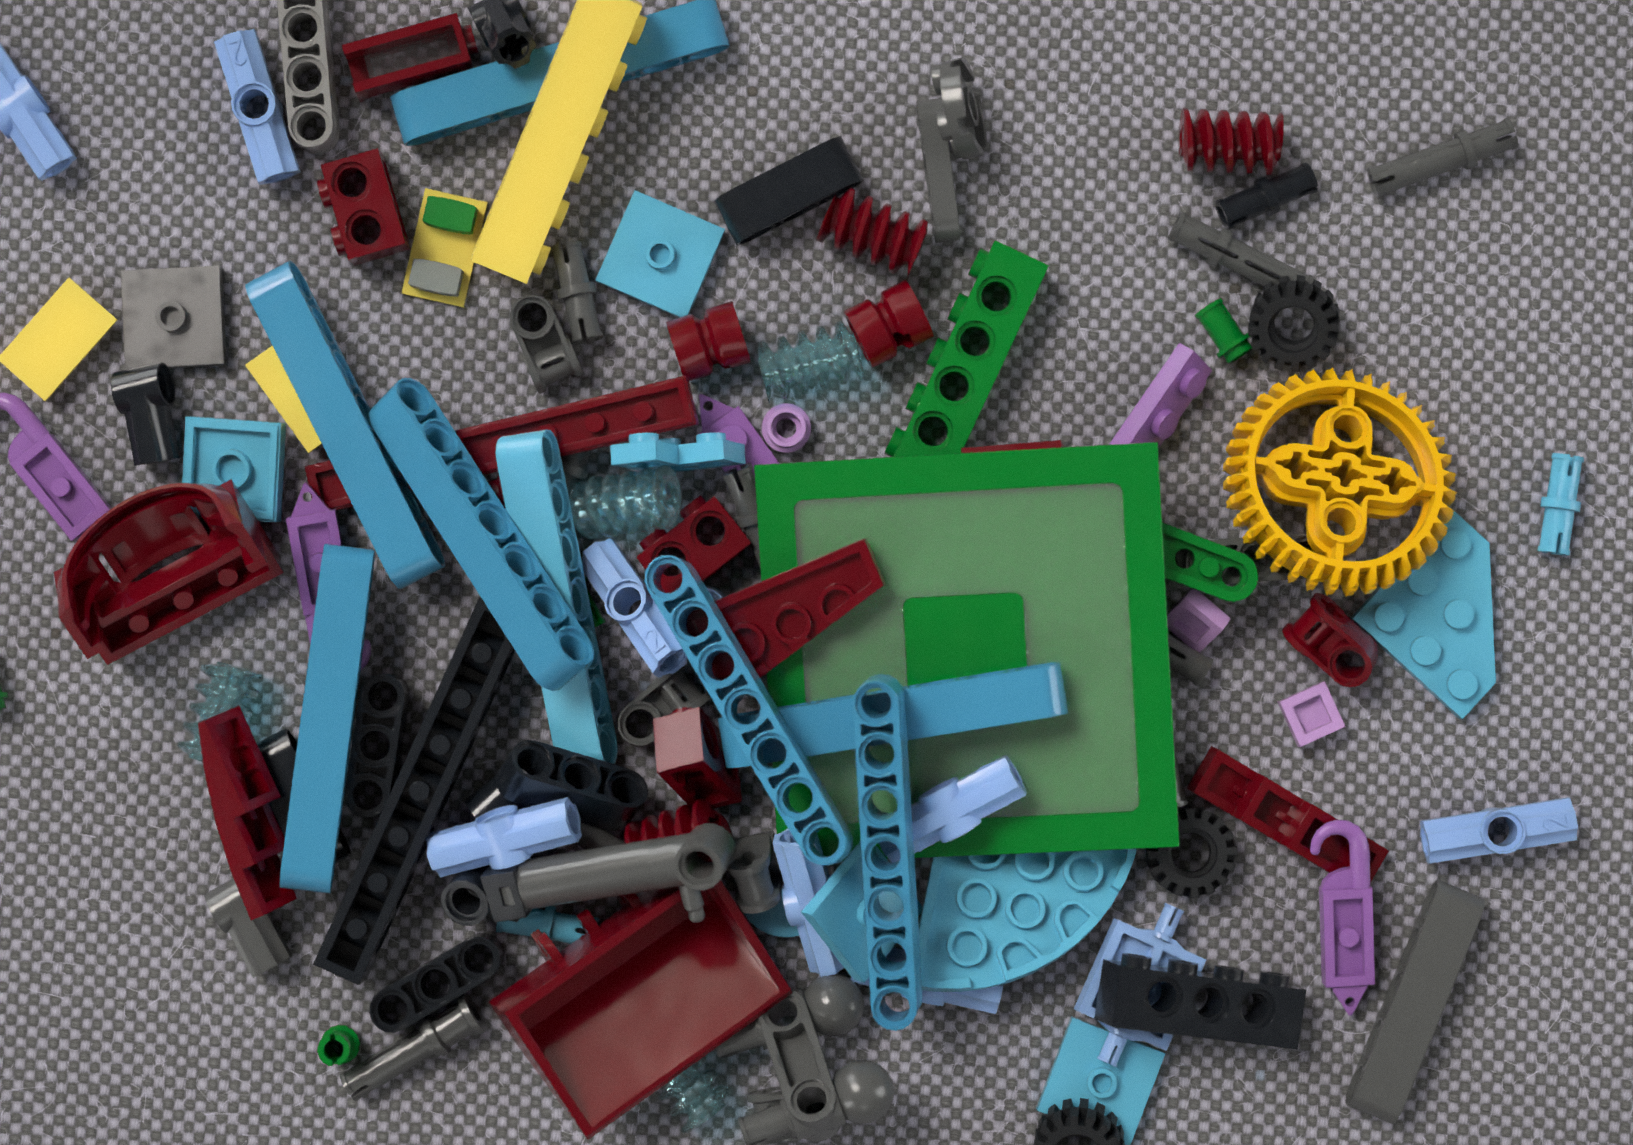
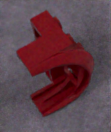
[54,479,284,665]

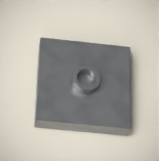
[121,265,227,369]

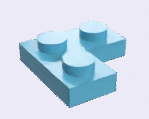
[610,432,746,474]

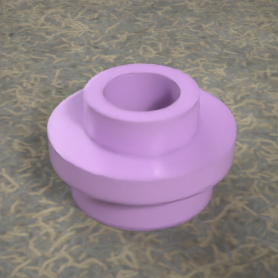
[762,403,811,453]

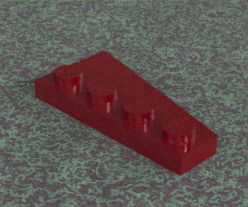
[686,538,886,681]

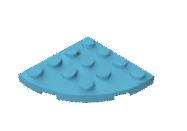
[919,849,1137,992]

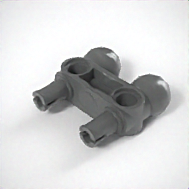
[715,974,895,1145]

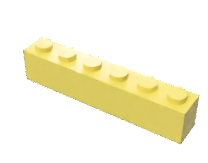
[471,0,647,284]

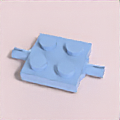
[1074,903,1206,1067]

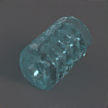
[757,321,865,404]
[570,465,682,539]
[177,661,264,762]
[658,1056,729,1134]

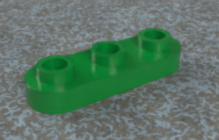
[1162,522,1258,602]

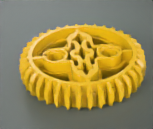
[1222,367,1457,597]

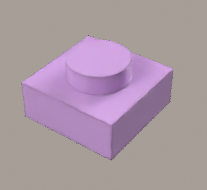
[1167,588,1231,653]
[1277,681,1346,747]

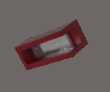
[342,13,479,103]

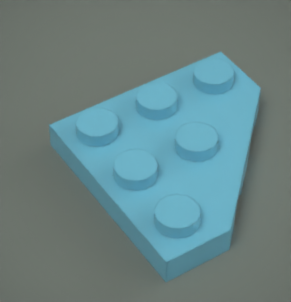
[1350,509,1496,719]

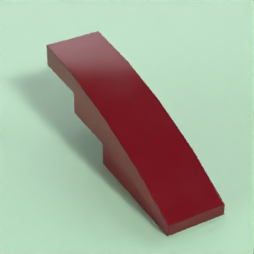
[198,706,297,920]
[1186,746,1389,883]

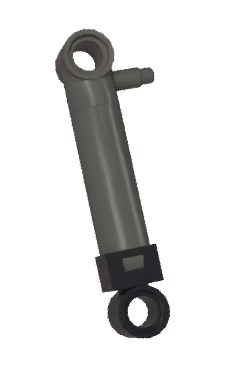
[441,823,736,926]

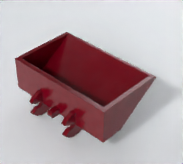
[489,880,792,1140]

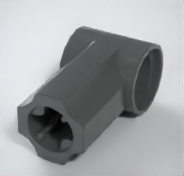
[205,878,293,978]

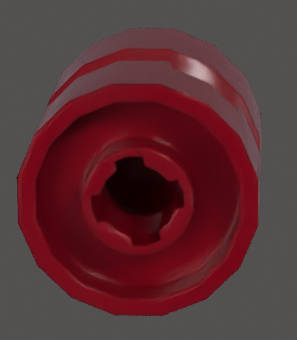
[843,280,934,368]
[666,301,751,381]

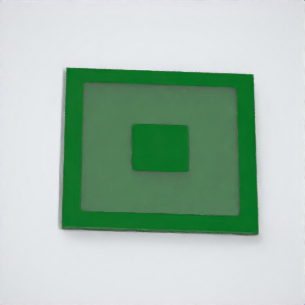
[754,442,1180,861]

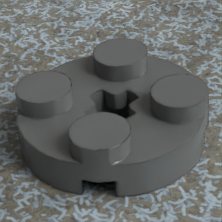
[931,57,987,159]

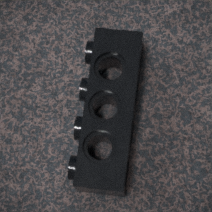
[1094,953,1307,1050]

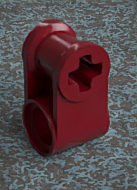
[1282,593,1379,687]

